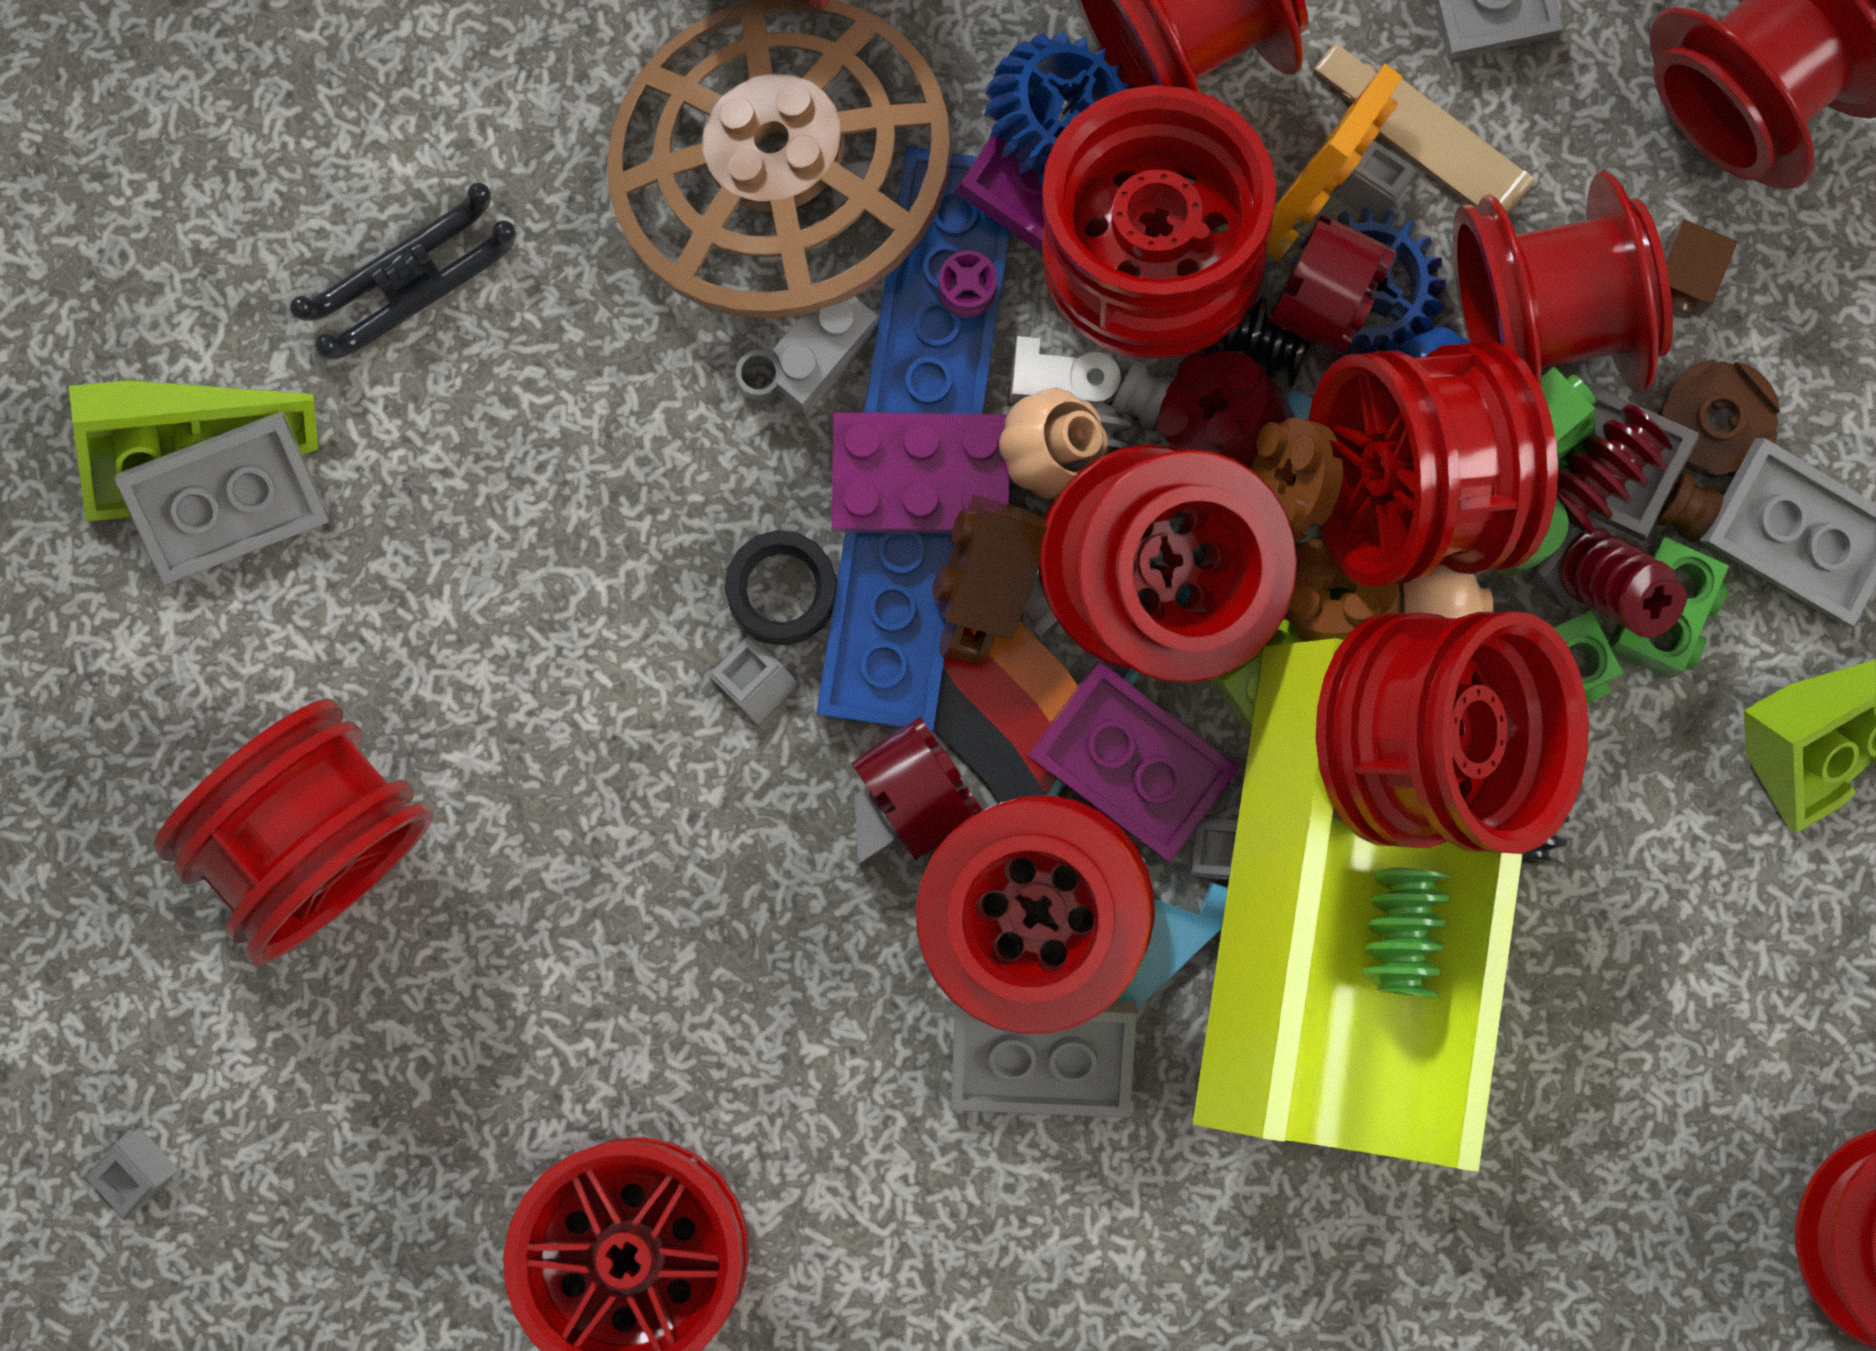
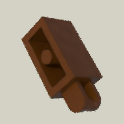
[932,494,1048,666]

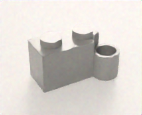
[735,296,879,417]

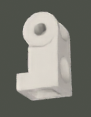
[1009,336,1121,405]

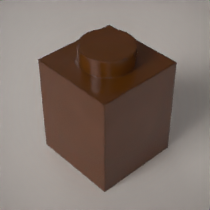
[1663,219,1738,318]

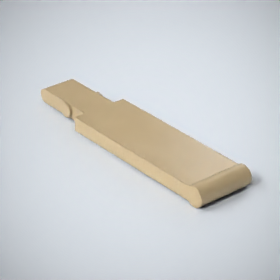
[1313,43,1535,215]

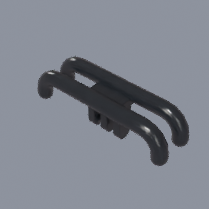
[290,182,516,359]

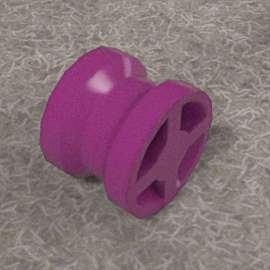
[938,250,997,319]

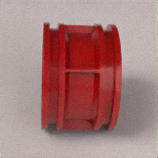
[1042,85,1276,360]
[1308,341,1558,587]
[1315,611,1589,854]
[153,698,434,966]
[503,1137,750,1351]

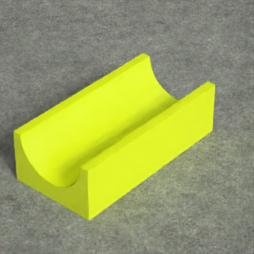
[1192,638,1522,1172]

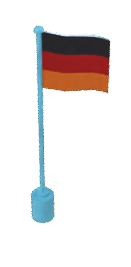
[934,390,1312,803]

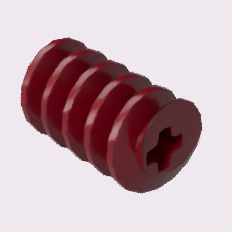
[1556,404,1673,535]
[1560,528,1688,638]

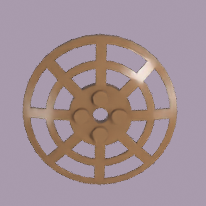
[607,0,952,319]

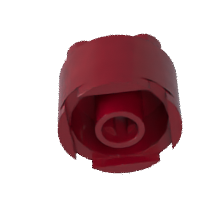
[1269,214,1397,356]
[1157,351,1295,468]
[851,717,983,860]

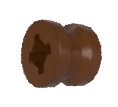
[1656,470,1723,542]

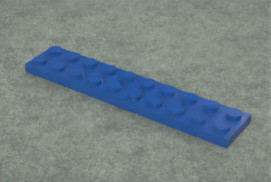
[816,146,1010,734]

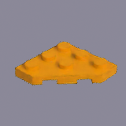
[1267,63,1403,262]

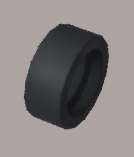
[725,530,837,646]

